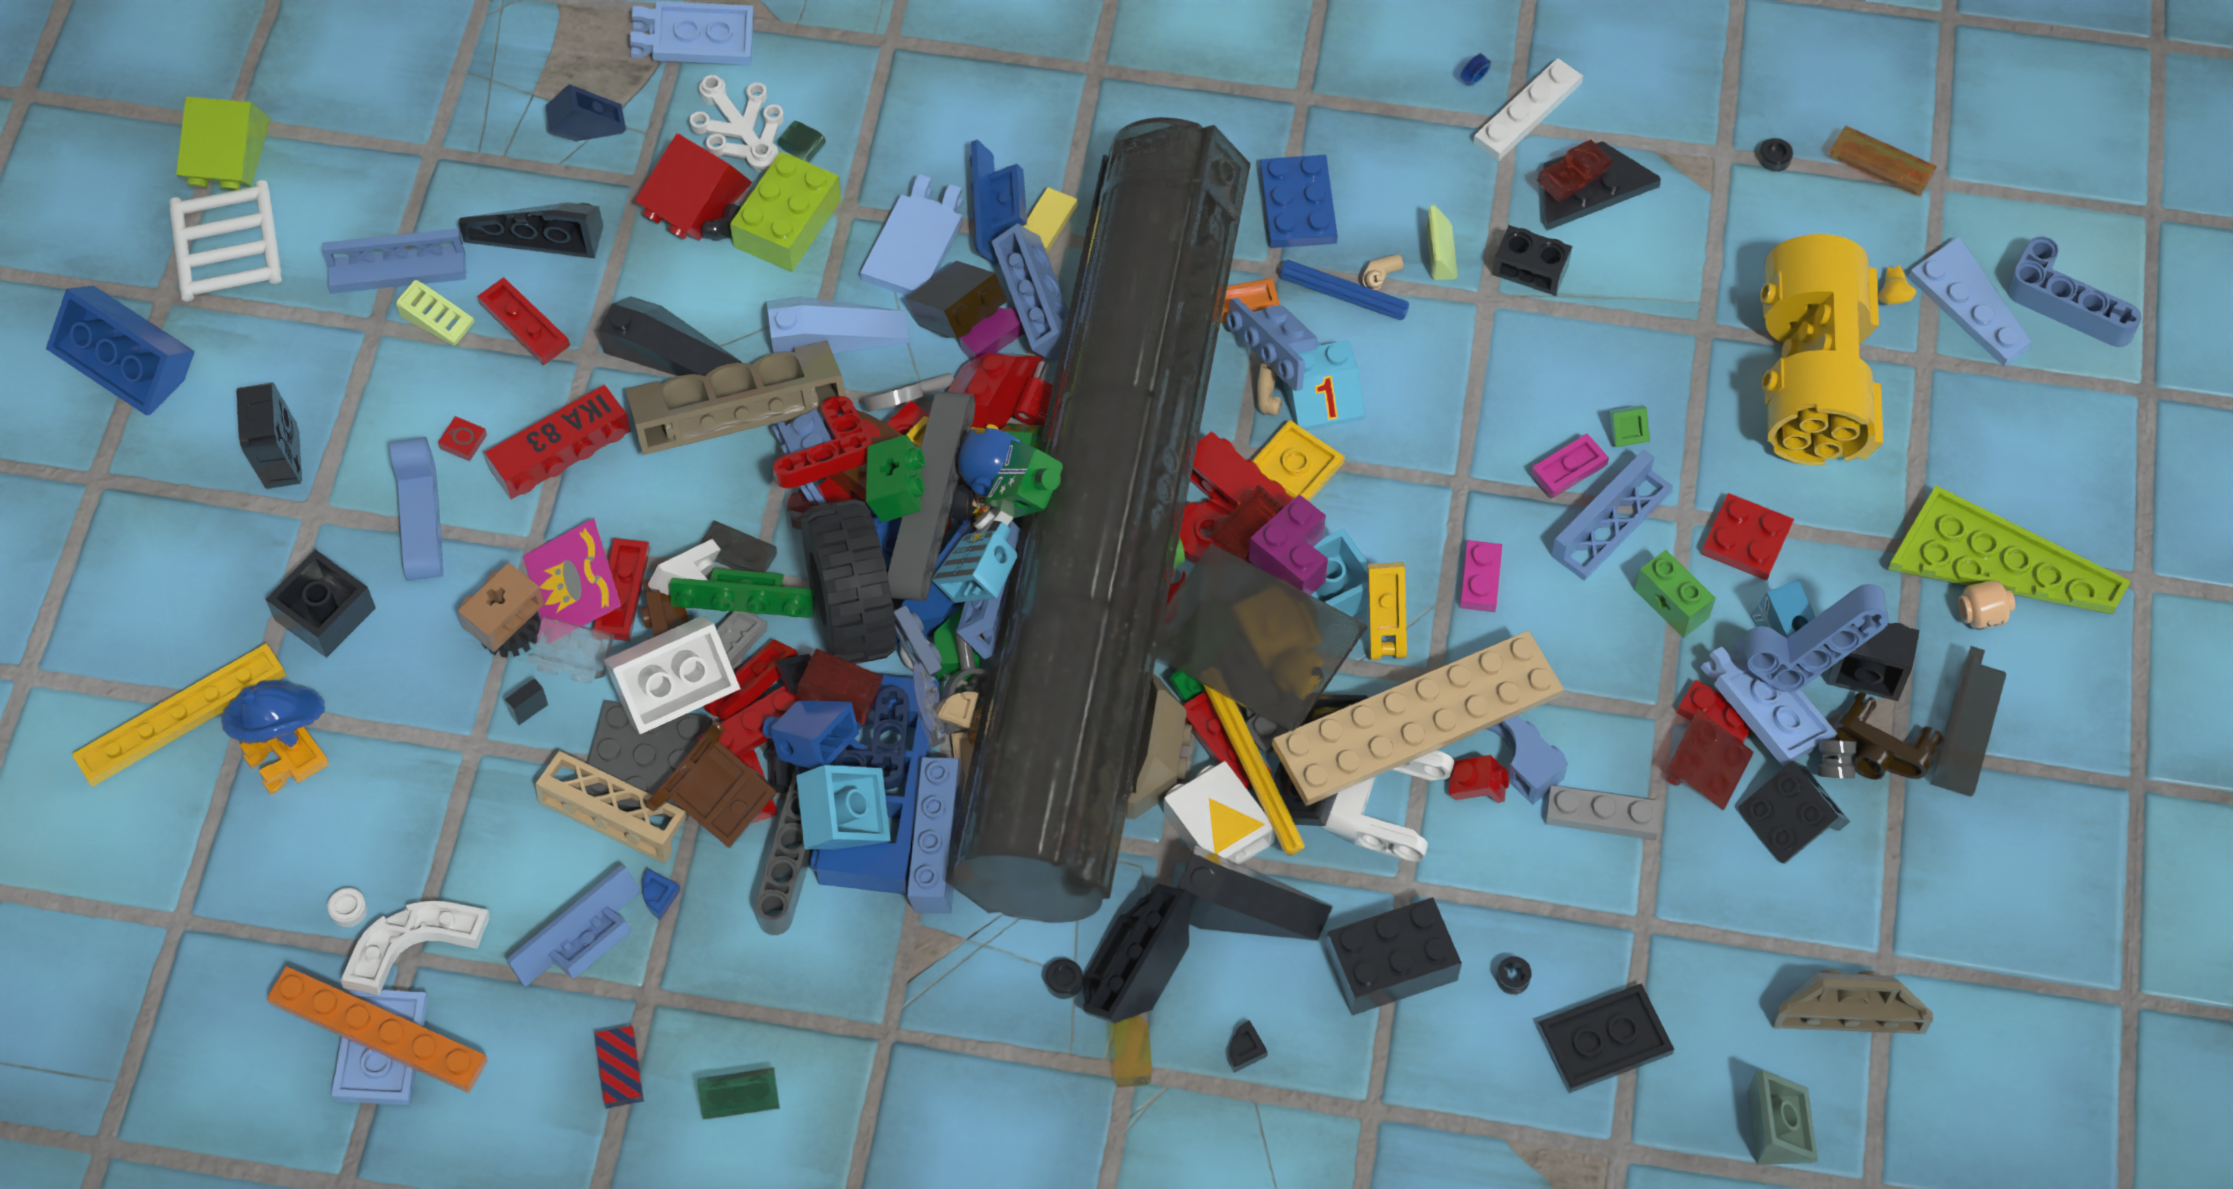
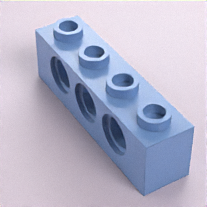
[991,223,1082,362]
[907,757,965,913]

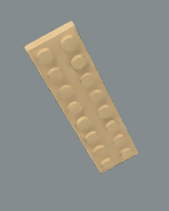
[1272,630,1564,806]

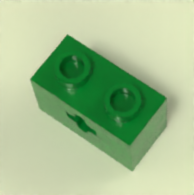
[866,435,925,523]

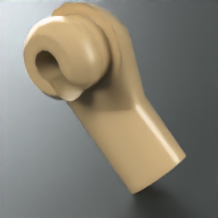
[1257,363,1282,416]

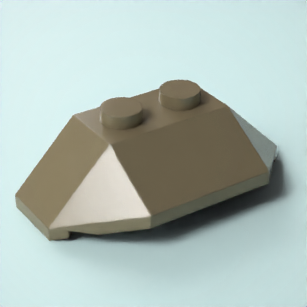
[1127,673,1193,819]
[1772,969,1933,1034]

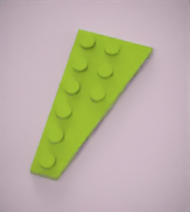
[1888,485,2131,614]

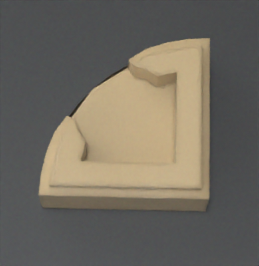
[932,692,979,729]

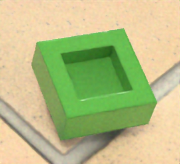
[1609,405,1650,447]

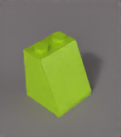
[176,96,270,191]

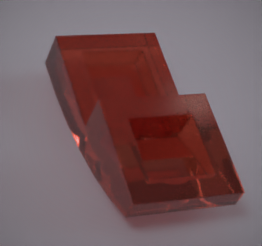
[1536,139,1613,202]

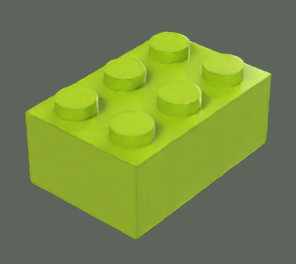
[730,151,842,272]

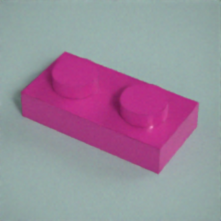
[1531,433,1609,499]
[1460,540,1503,612]

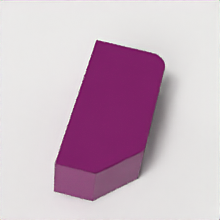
[959,308,1025,360]

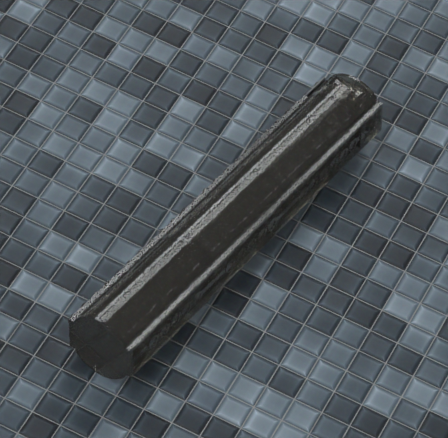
[945,117,1251,923]

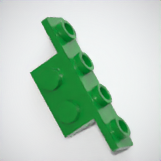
[669,568,814,618]

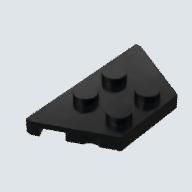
[1543,141,1661,231]

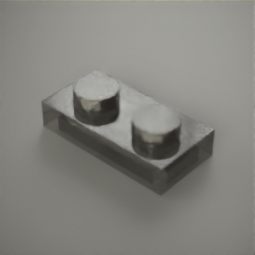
[699,520,777,572]

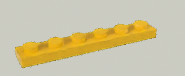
[72,643,287,787]

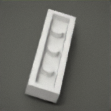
[1473,58,1583,161]

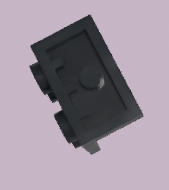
[1738,761,1850,864]

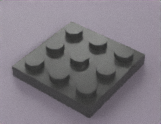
[584,701,713,821]

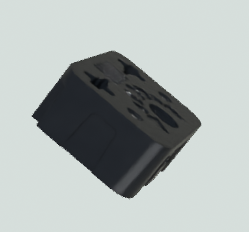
[236,382,302,489]

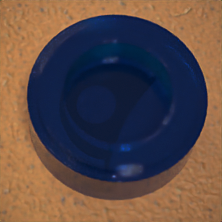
[1460,53,1491,86]

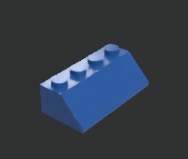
[46,286,195,415]

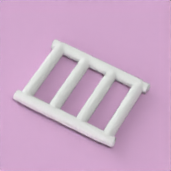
[169,180,282,302]

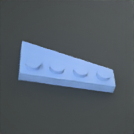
[1908,236,2031,367]

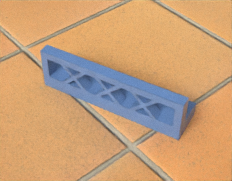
[322,229,466,293]
[1551,449,1673,581]
[956,520,1021,659]

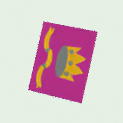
[523,518,621,644]

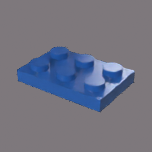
[1260,155,1338,248]

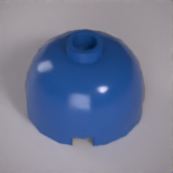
[958,428,1023,496]

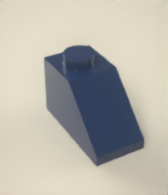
[545,84,626,142]

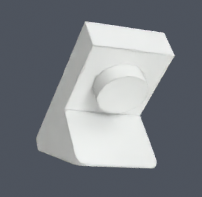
[648,539,721,595]

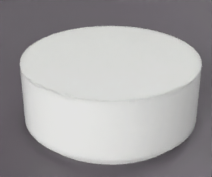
[327,888,367,927]

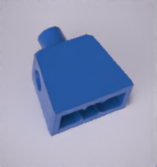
[763,701,859,769]

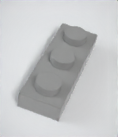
[1545,785,1661,840]

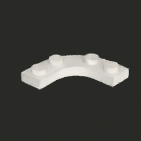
[341,901,490,996]

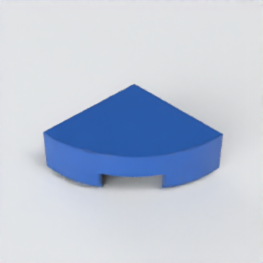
[643,869,681,920]

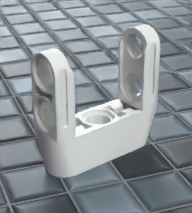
[1320,750,1454,862]

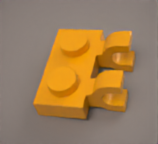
[240,727,329,795]

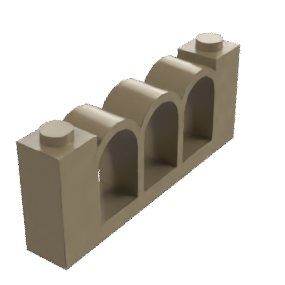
[625,340,846,455]

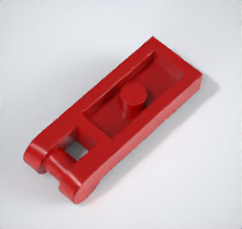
[704,639,798,721]

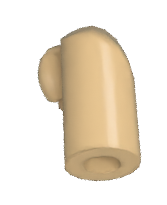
[1362,254,1404,290]

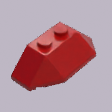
[947,353,1043,430]

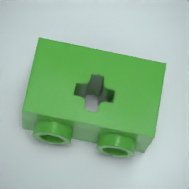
[1634,550,1716,638]

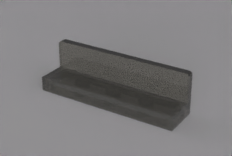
[1930,646,2006,797]

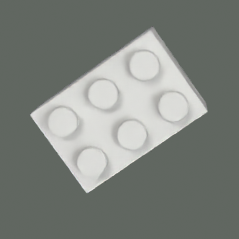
[604,615,740,734]

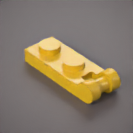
[1367,562,1407,661]

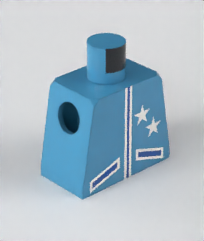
[1750,579,1816,639]

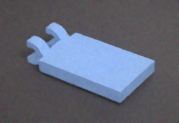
[630,1,754,65]
[860,174,963,296]
[1700,635,1838,767]

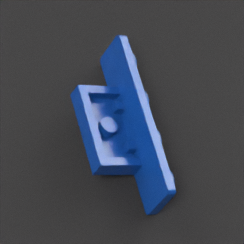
[969,139,1027,264]

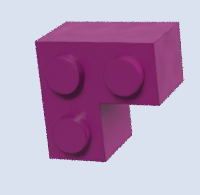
[1249,494,1328,604]

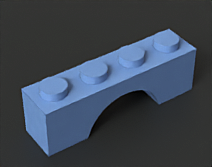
[1486,715,1568,805]

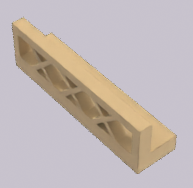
[535,751,686,864]

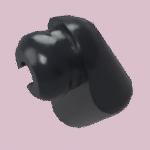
[702,203,741,240]

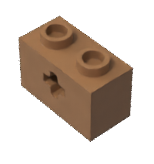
[457,563,545,652]

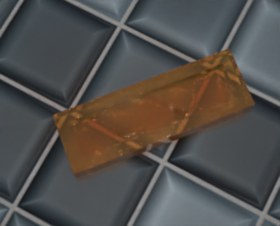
[1829,125,1937,197]

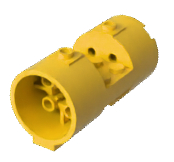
[1760,234,1883,466]

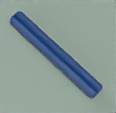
[1280,260,1409,320]

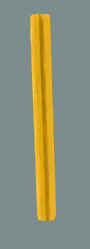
[1201,668,1304,856]

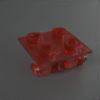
[1666,709,1754,810]

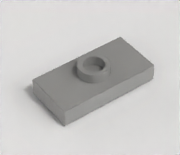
[716,611,767,667]

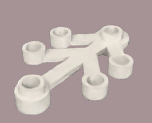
[690,75,784,172]

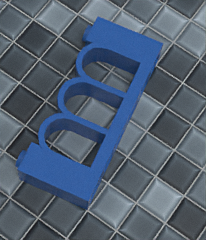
[811,672,940,895]

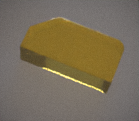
[1112,1015,1152,1087]

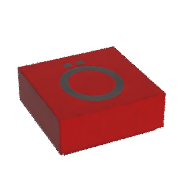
[438,416,487,461]

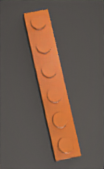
[266,966,488,1094]

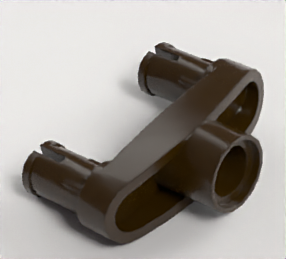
[1833,692,1943,780]

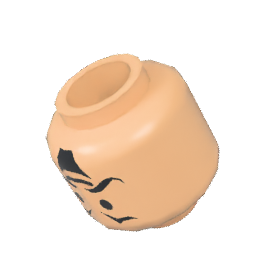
[1958,580,2015,630]

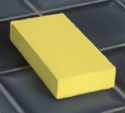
[1023,187,1077,253]

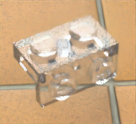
[527,617,614,683]

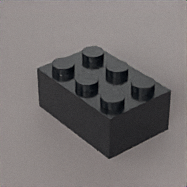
[1325,897,1462,1016]

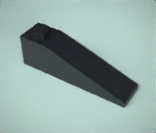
[458,202,603,258]
[598,296,742,376]

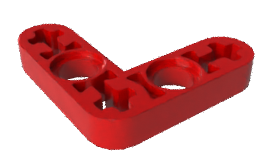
[773,396,873,489]

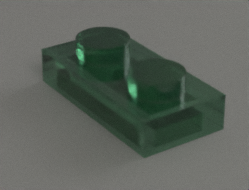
[697,1067,780,1120]

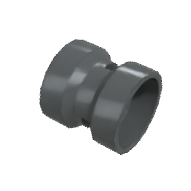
[1818,739,1856,778]

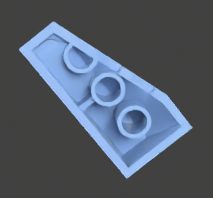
[767,296,910,353]

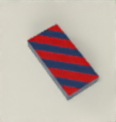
[595,1026,644,1108]

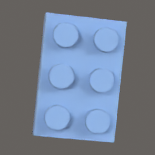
[331,990,428,1106]

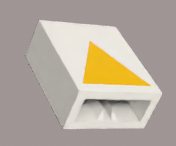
[1163,761,1275,864]

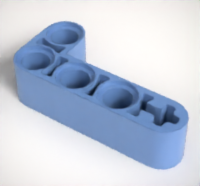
[2007,236,2142,347]
[390,437,444,581]
[1744,584,1889,692]

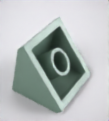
[1748,1070,1818,1165]

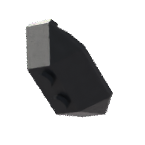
[1083,883,1189,1024]

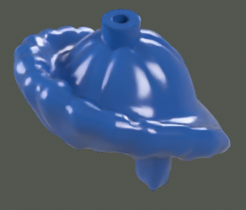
[221,680,325,747]

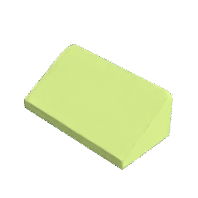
[1426,205,1458,280]

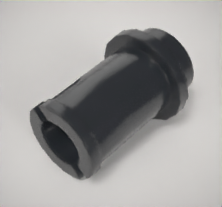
[766,745,792,793]

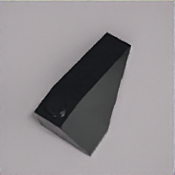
[1176,845,1333,941]

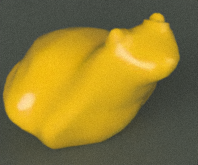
[1878,265,1917,305]

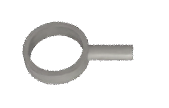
[864,373,954,412]

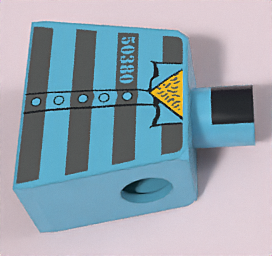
[932,521,1017,603]

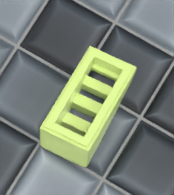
[396,280,475,346]

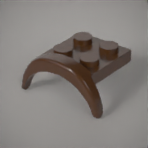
[646,721,778,848]

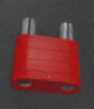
[1014,361,1080,438]

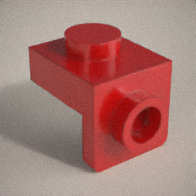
[1449,755,1509,803]

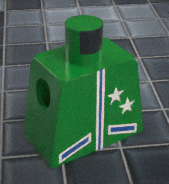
[985,440,1063,518]

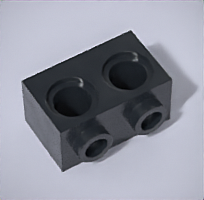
[1492,225,1573,296]

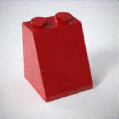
[635,133,752,241]

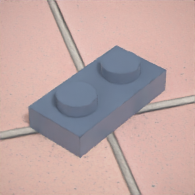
[894,605,942,680]

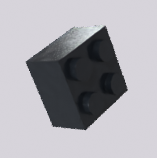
[265,550,376,658]
[1827,623,1920,701]

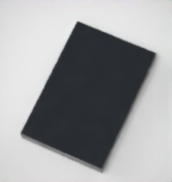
[1537,983,1675,1093]

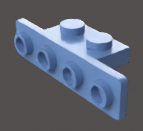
[1227,298,1317,391]
[772,408,833,505]
[507,866,640,986]

